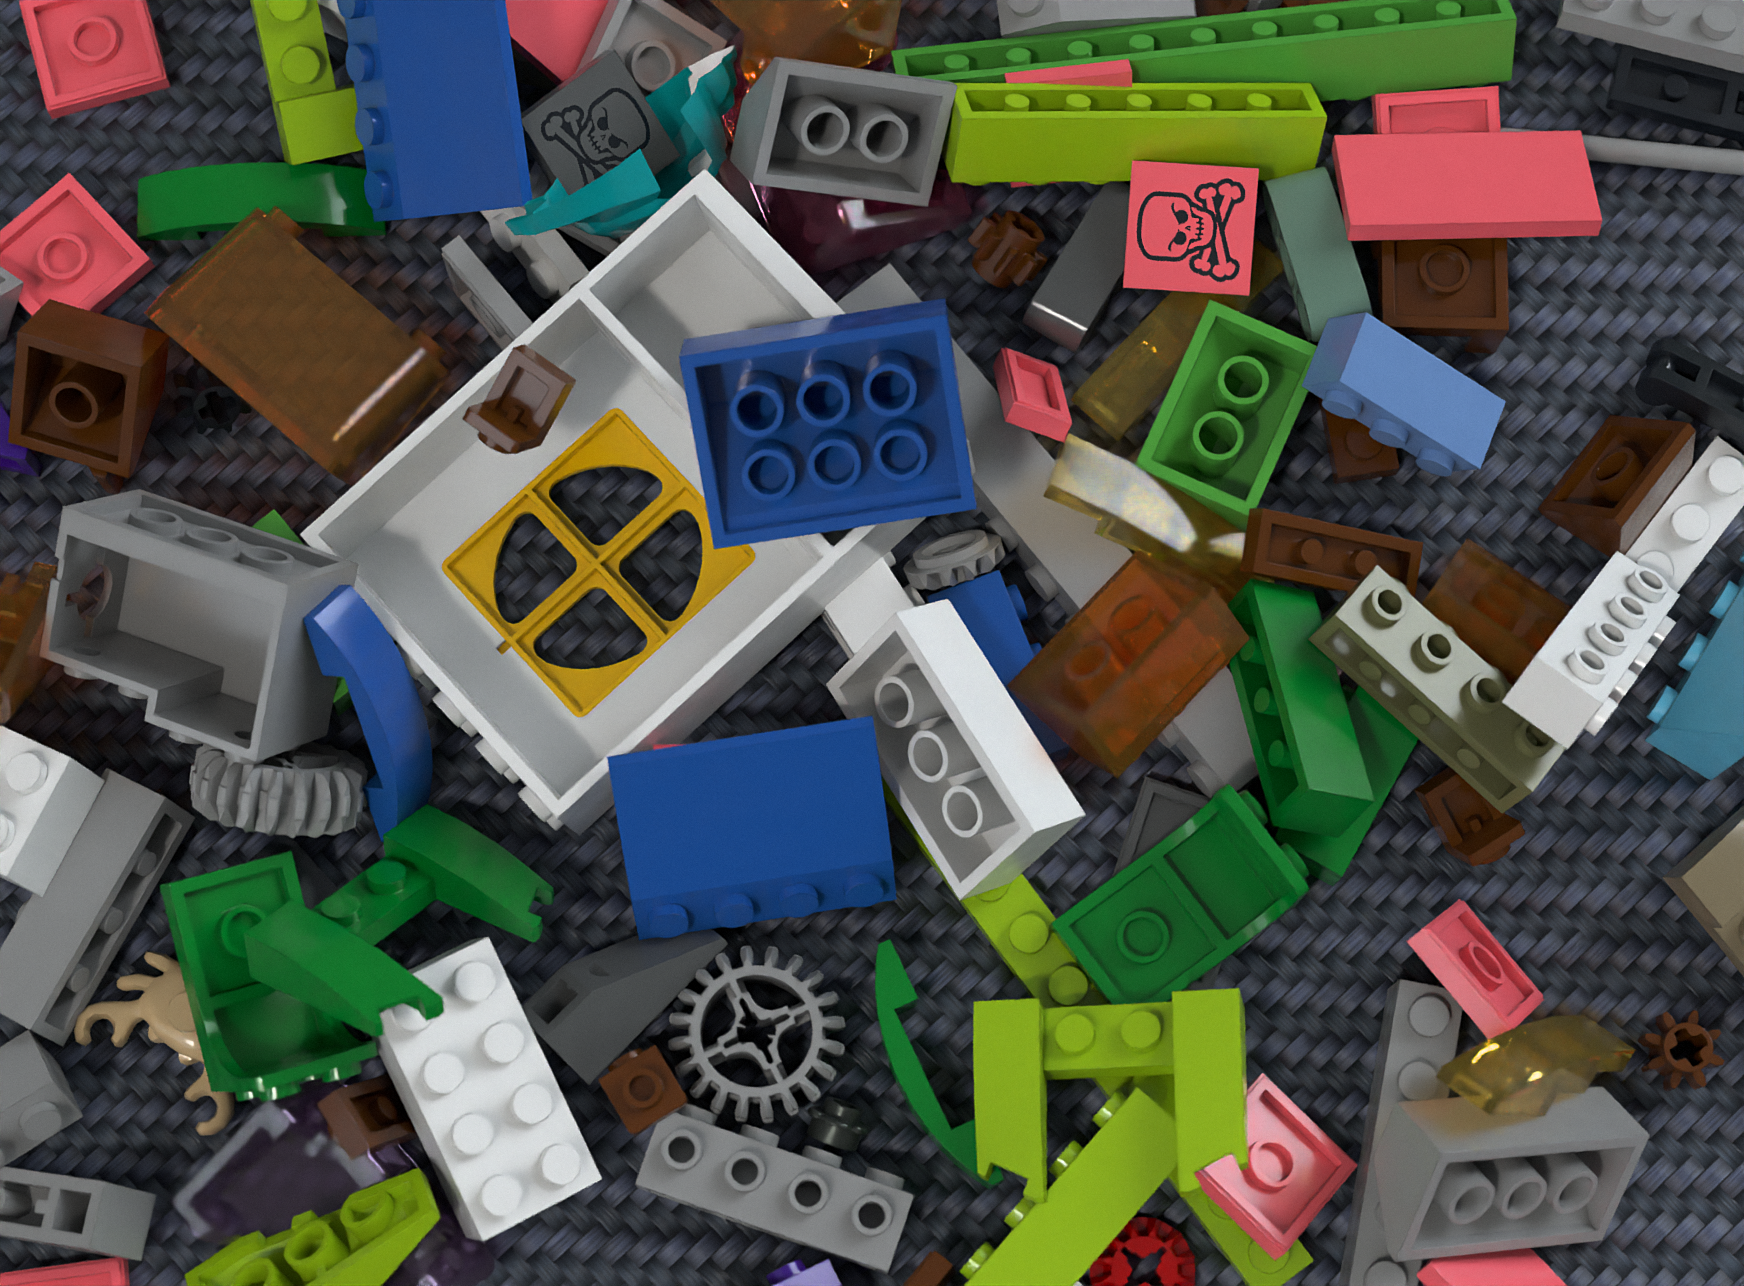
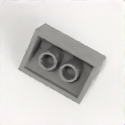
[729,57,957,207]

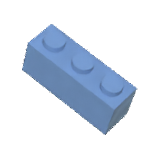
[1302,312,1506,476]

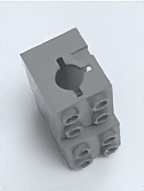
[39,489,358,765]

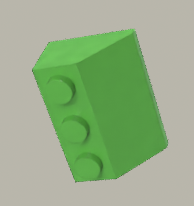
[1133,300,1317,537]

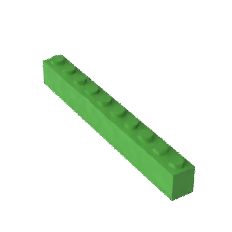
[891,0,1517,102]

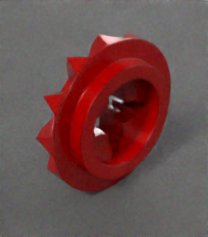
[1089,1217,1195,1286]

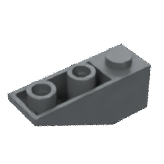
[522,929,728,1085]

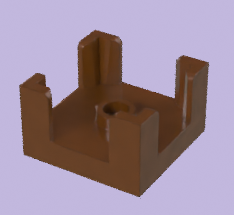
[1370,238,1509,353]

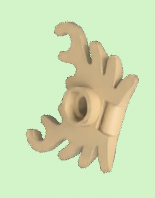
[74,951,235,1136]

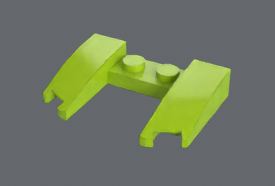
[250,0,364,165]
[973,988,1249,1203]

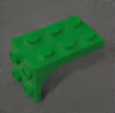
[1050,783,1309,1005]
[160,851,378,1101]

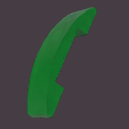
[137,162,386,241]
[875,939,1004,1189]

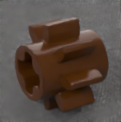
[967,210,1048,288]
[1638,1010,1724,1092]

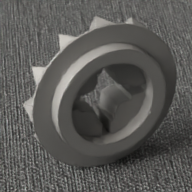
[904,530,1005,591]

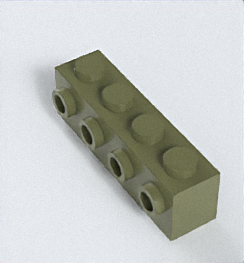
[1308,565,1566,814]

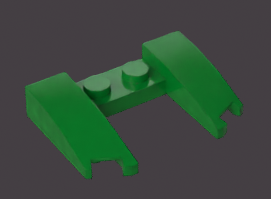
[244,804,554,1037]

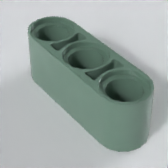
[1262,166,1372,344]

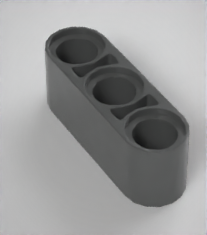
[1022,181,1130,354]

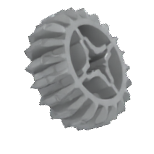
[189,741,368,838]
[668,946,845,1124]

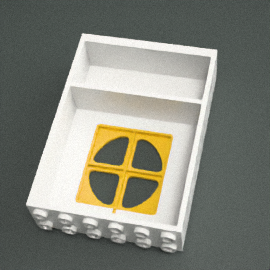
[300,168,976,836]

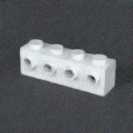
[1502,551,1680,749]

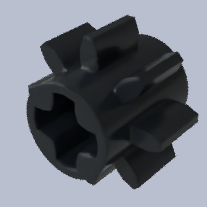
[173,353,252,434]

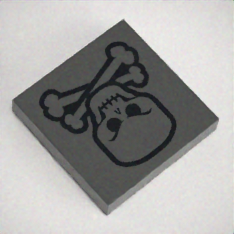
[521,49,680,195]

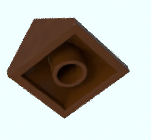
[1538,415,1696,558]

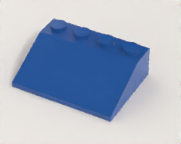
[337,0,533,222]
[679,298,977,549]
[607,716,897,940]

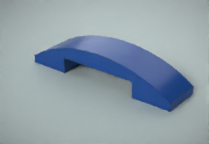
[303,585,433,842]

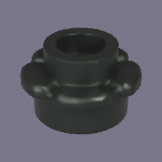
[807,1097,870,1151]

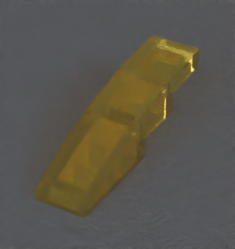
[1071,238,1284,441]
[1043,433,1275,605]
[1435,1014,1635,1116]

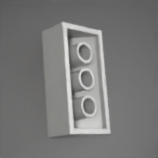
[1373,1087,1650,1262]

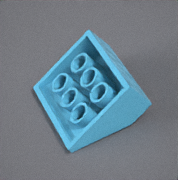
[1644,551,1744,781]

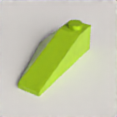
[185,1168,441,1286]

